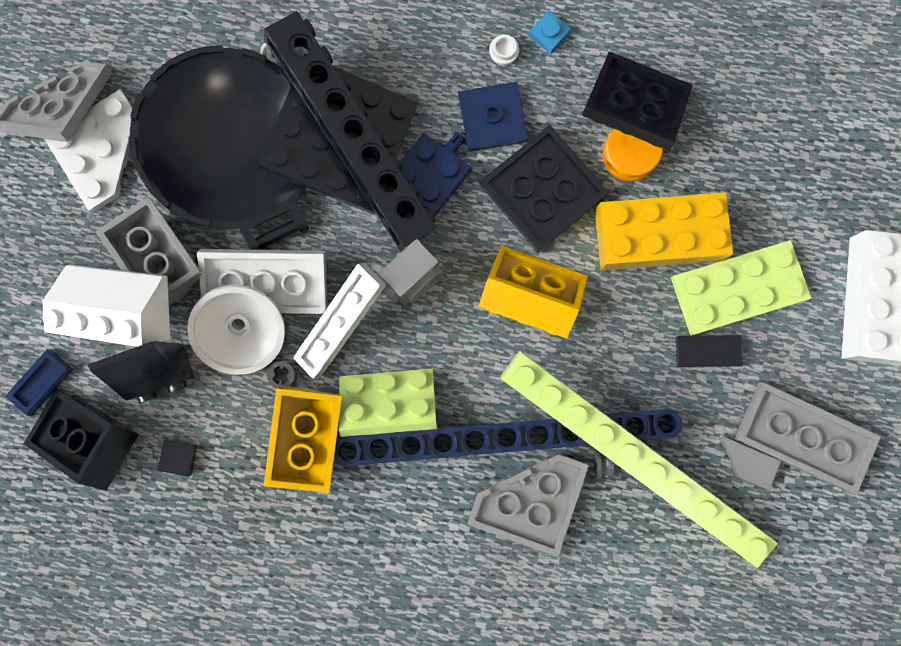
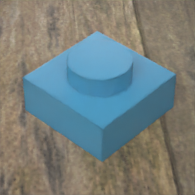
[528,10,571,54]

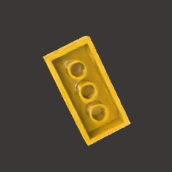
[595,192,733,271]

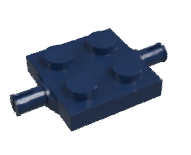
[387,132,472,218]

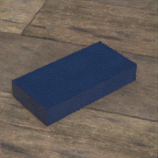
[5,349,74,416]

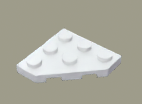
[44,89,133,213]

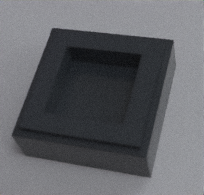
[157,439,198,477]

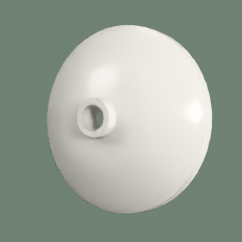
[187,285,285,375]

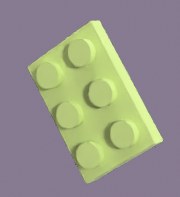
[339,368,437,437]

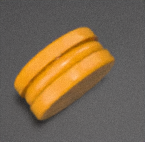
[602,129,663,182]

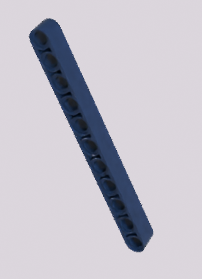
[334,409,682,466]

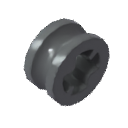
[267,361,297,388]
[593,450,614,479]

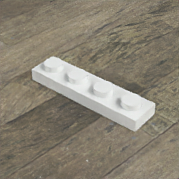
[294,263,387,379]

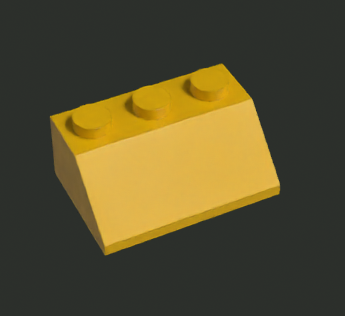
[478,245,588,339]
[264,385,342,493]

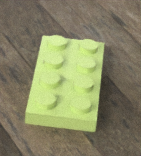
[671,240,812,336]

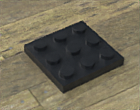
[582,51,693,151]
[479,125,609,253]

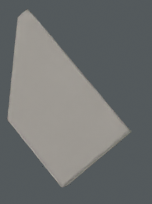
[721,437,781,491]

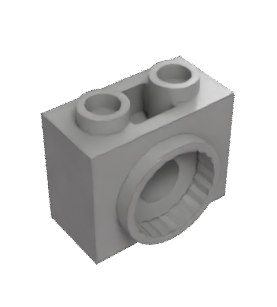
[378,239,444,306]

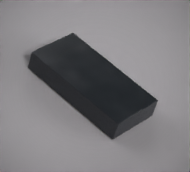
[675,335,742,368]

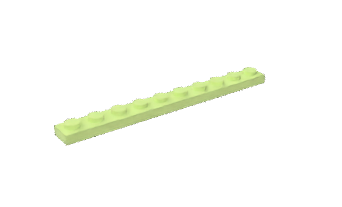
[500,351,778,568]

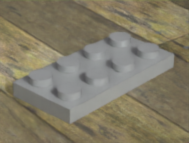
[734,382,881,495]

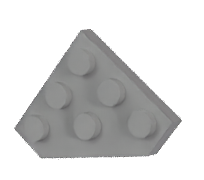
[0,62,112,142]
[467,454,589,557]

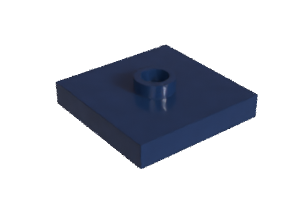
[458,82,528,152]

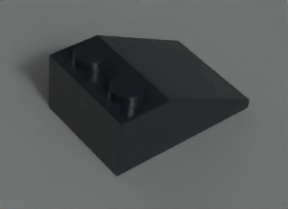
[88,341,195,404]
[23,389,139,491]

